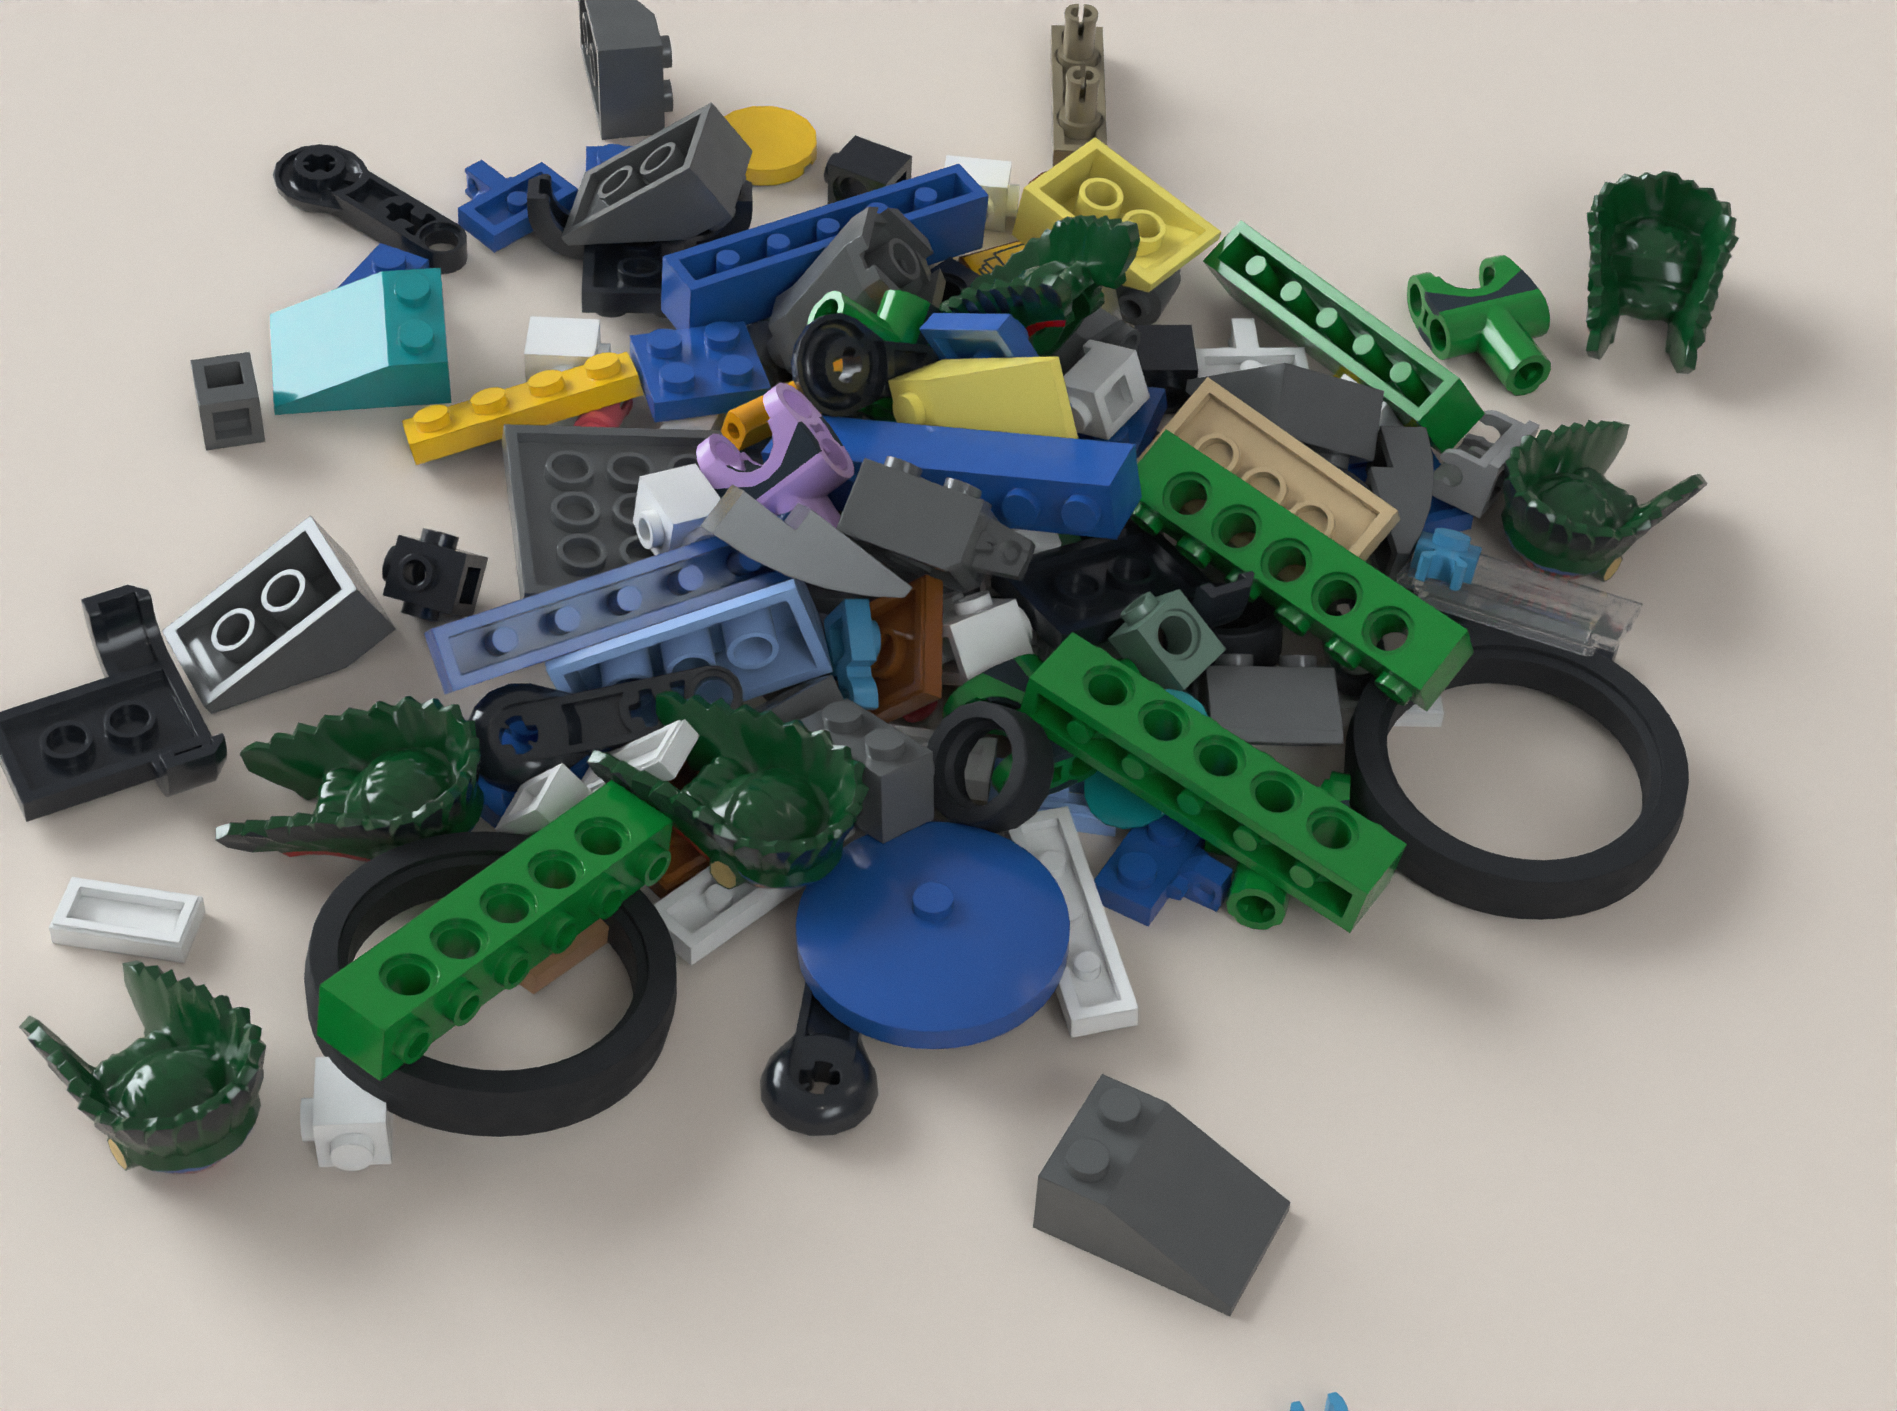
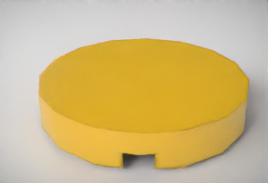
[724,106,817,186]

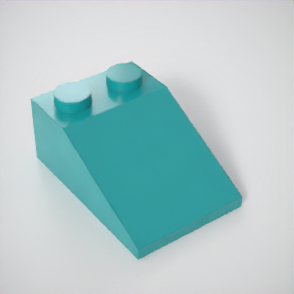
[270,268,452,415]

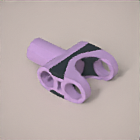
[696,383,854,528]

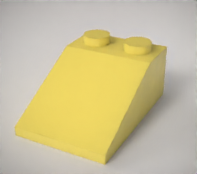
[1012,137,1221,293]
[888,356,1078,439]

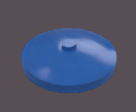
[796,822,1070,1049]

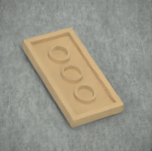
[1137,377,1400,582]

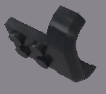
[527,174,753,318]
[991,518,1255,651]
[0,585,227,822]

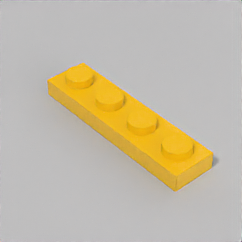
[402,351,644,465]

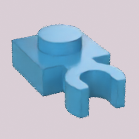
[1410,528,1482,591]
[824,599,881,710]

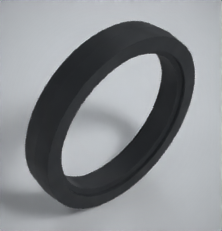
[1344,626,1689,920]
[304,831,677,1137]

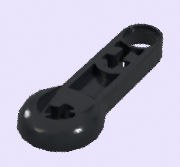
[273,144,468,274]
[791,313,940,417]
[468,666,743,792]
[760,981,878,1136]

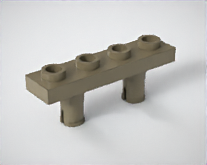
[1050,4,1107,167]

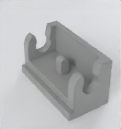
[1432,410,1540,519]

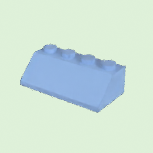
[545,578,833,727]

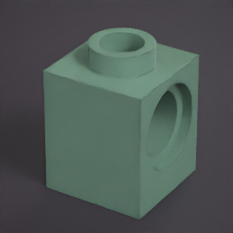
[1108,589,1226,691]

